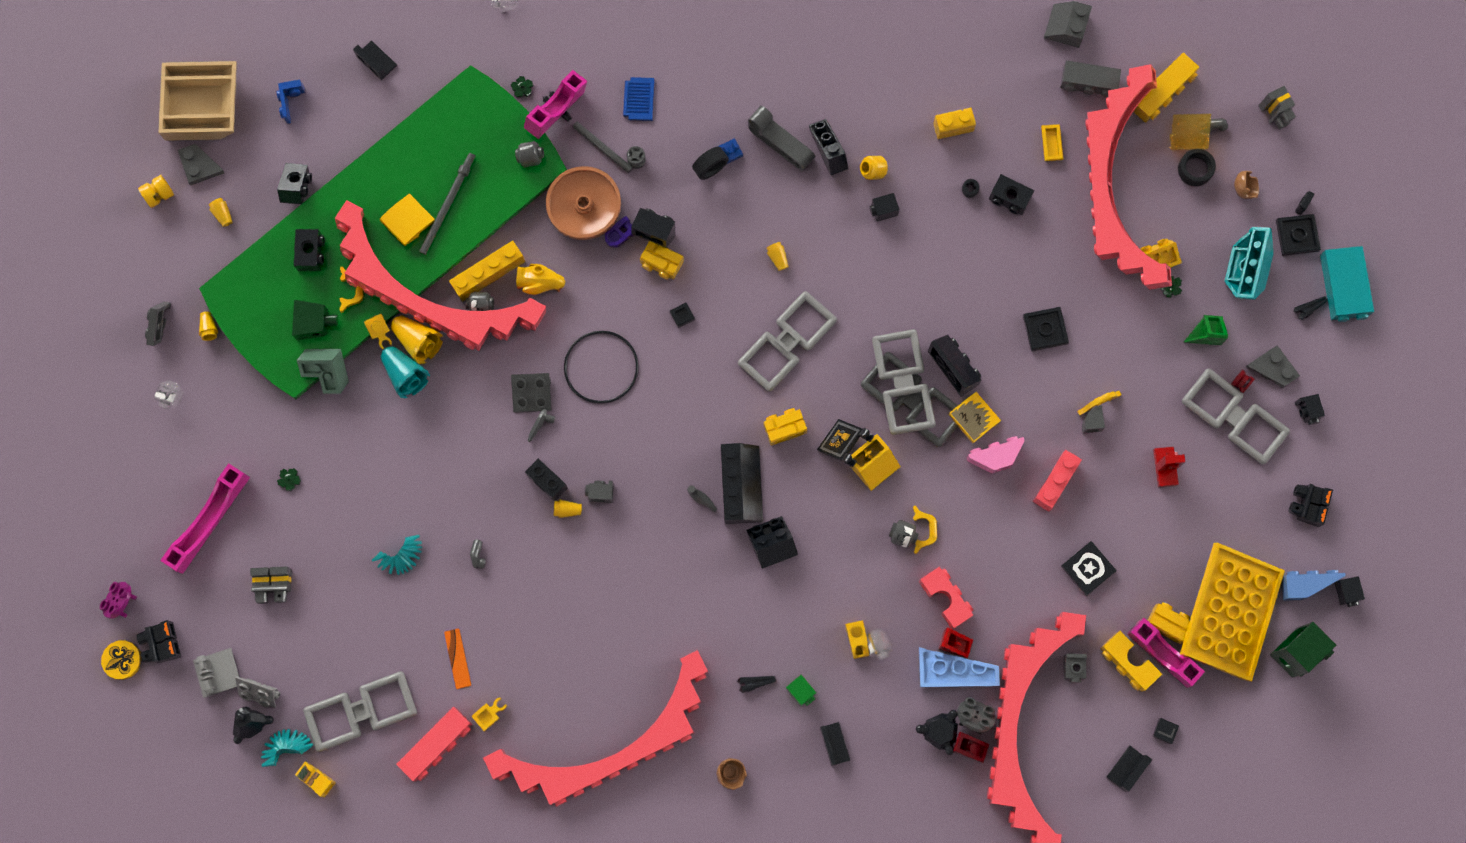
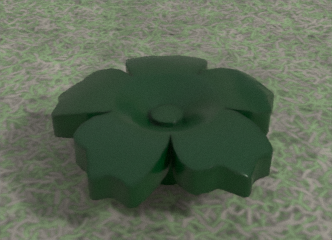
[511,76,534,97]
[1160,276,1182,298]
[277,468,301,491]

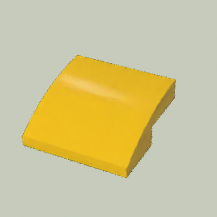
[379,194,435,246]

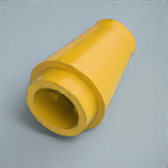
[209,198,233,227]
[766,242,789,271]
[199,311,218,341]
[553,499,582,518]

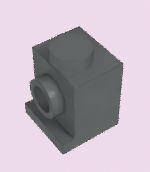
[585,480,614,503]
[1064,653,1087,683]

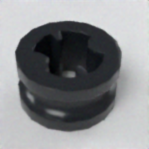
[962,179,979,198]

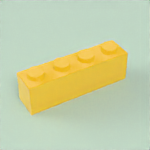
[1133,52,1199,123]
[449,240,525,302]

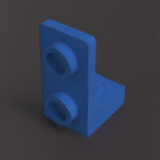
[276,79,305,124]

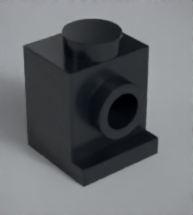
[1295,394,1325,425]

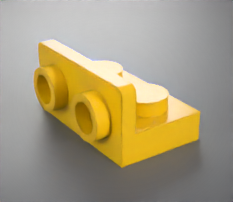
[1140,238,1182,268]

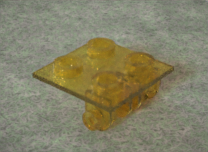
[1170,114,1211,150]

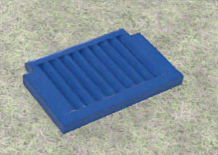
[623,77,655,121]

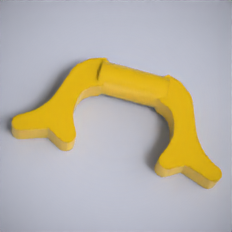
[339,267,363,313]
[1077,391,1121,416]
[913,506,937,554]

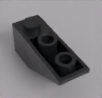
[809,119,848,176]

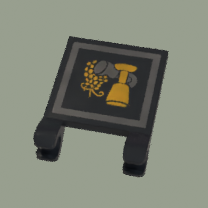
[817,419,874,467]

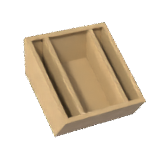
[158,61,237,141]

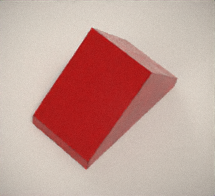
[939,628,973,658]

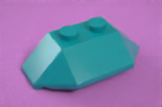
[1224,227,1274,300]

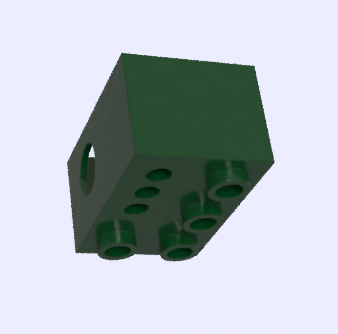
[1270,622,1337,678]

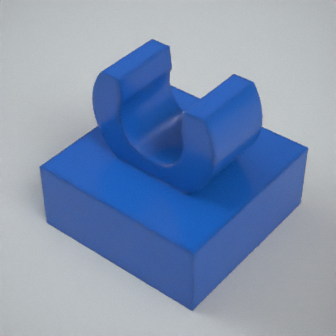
[719,138,743,164]

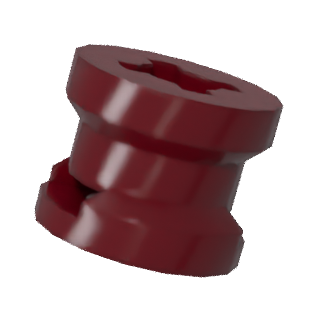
[1231,369,1255,393]

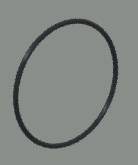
[564,331,639,403]

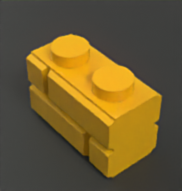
[933,108,976,139]
[640,241,684,280]
[763,408,808,446]
[1147,602,1191,644]

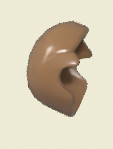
[1234,171,1259,199]
[716,758,747,790]

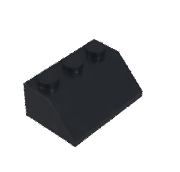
[928,334,982,397]

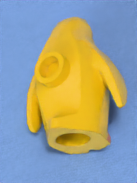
[516,264,566,295]

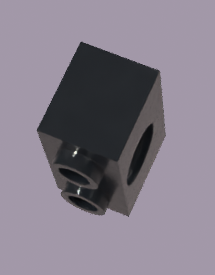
[277,163,312,205]
[989,174,1035,215]
[294,229,325,271]
[525,458,568,501]

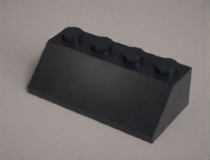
[721,443,763,524]

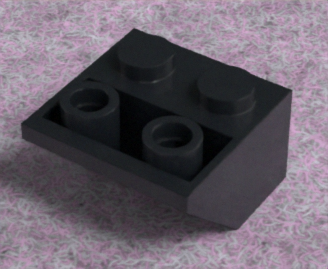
[631,208,676,248]
[746,516,798,569]

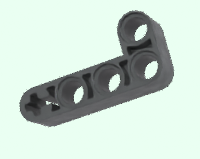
[748,105,816,171]

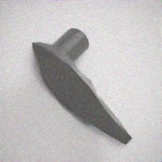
[528,409,555,442]
[687,485,717,512]

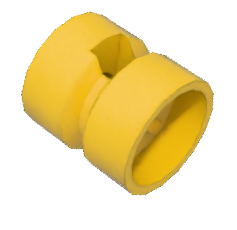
[138,175,174,208]

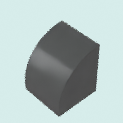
[1082,405,1105,433]

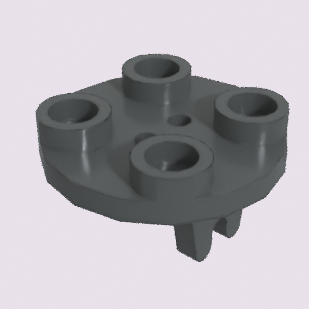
[957,697,995,734]

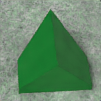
[1184,315,1228,345]

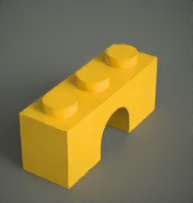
[1100,631,1162,692]

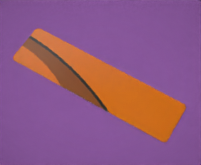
[444,628,471,689]

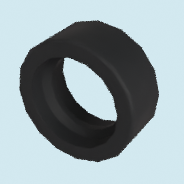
[692,146,729,180]
[1178,149,1216,186]

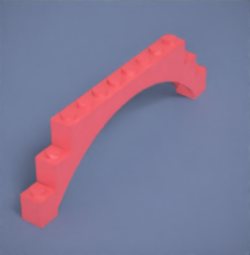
[1085,64,1172,290]
[335,200,546,351]
[987,612,1086,843]
[483,650,708,807]

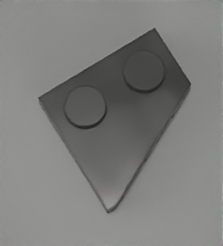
[178,144,224,185]
[145,301,171,346]
[1246,345,1300,388]

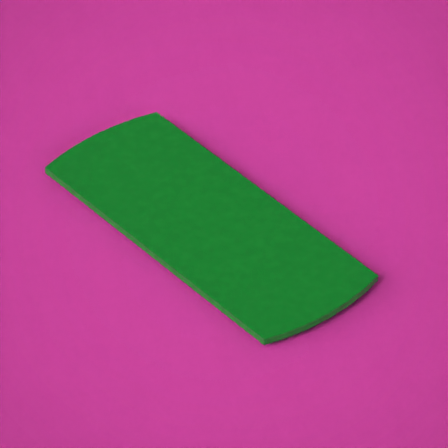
[199,65,567,400]

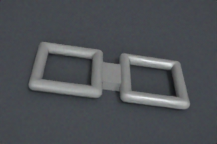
[738,291,837,391]
[872,329,936,435]
[1182,369,1290,464]
[303,671,417,752]

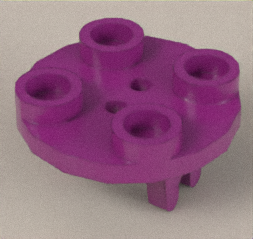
[100,582,137,619]

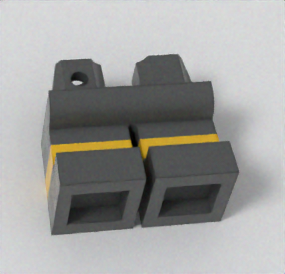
[1258,86,1296,130]
[250,566,292,604]

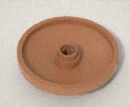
[546,166,621,240]

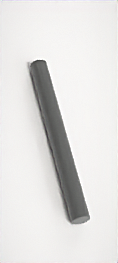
[573,121,633,173]

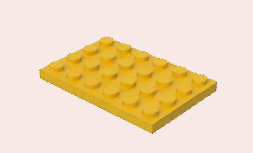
[1180,542,1285,682]

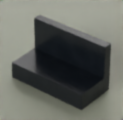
[353,40,397,80]
[820,722,850,766]
[1106,745,1153,792]

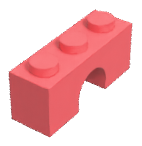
[1033,449,1082,512]
[919,566,973,629]

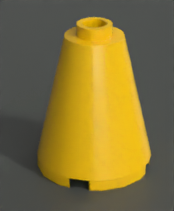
[391,315,443,364]

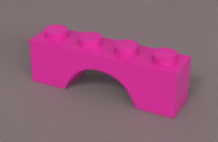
[524,70,587,139]
[1127,618,1205,688]

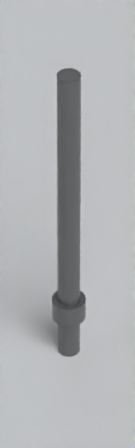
[419,153,476,255]

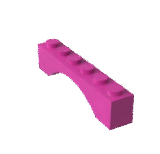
[160,463,250,574]

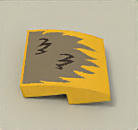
[948,391,1001,443]

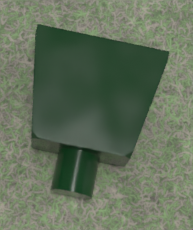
[292,300,338,340]

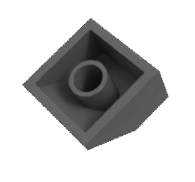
[1044,1,1092,48]

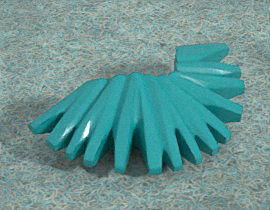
[372,535,422,575]
[261,729,313,767]

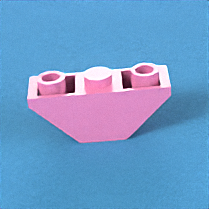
[967,436,1025,474]

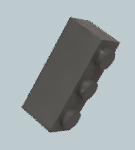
[1060,60,1121,97]

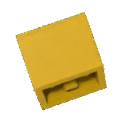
[851,434,901,491]

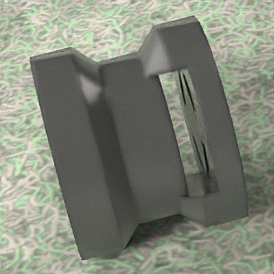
[627,146,646,169]

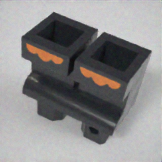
[1288,484,1333,527]
[136,620,181,663]

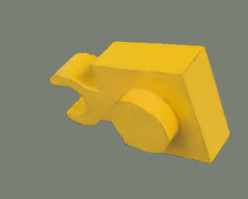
[364,313,392,349]
[471,697,507,732]

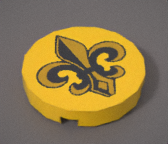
[101,640,142,680]

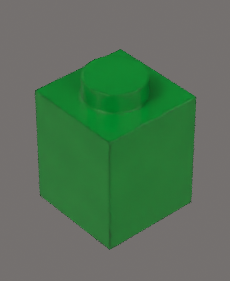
[786,674,817,706]

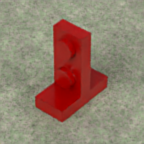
[1153,447,1185,487]

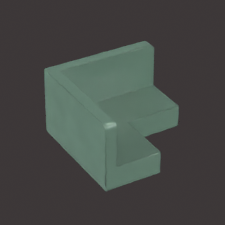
[297,349,349,394]

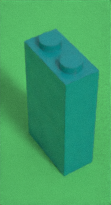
[1320,246,1374,322]

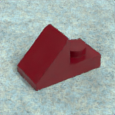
[953,732,990,763]

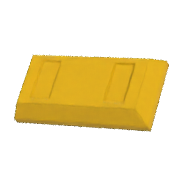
[1041,124,1063,161]

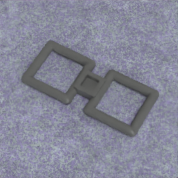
[861,352,958,447]

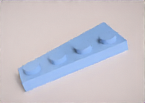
[919,647,1000,688]

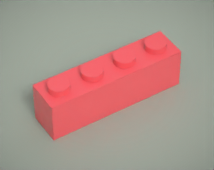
[396,706,473,782]

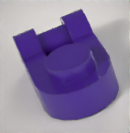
[605,216,634,248]

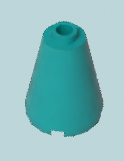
[380,347,430,399]

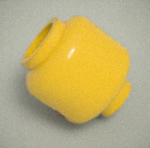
[860,156,888,180]

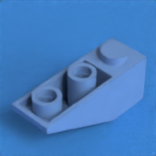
[1281,570,1345,601]

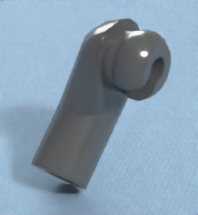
[1200,118,1228,137]
[470,539,486,569]

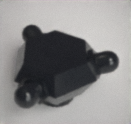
[233,707,274,744]
[916,710,958,755]

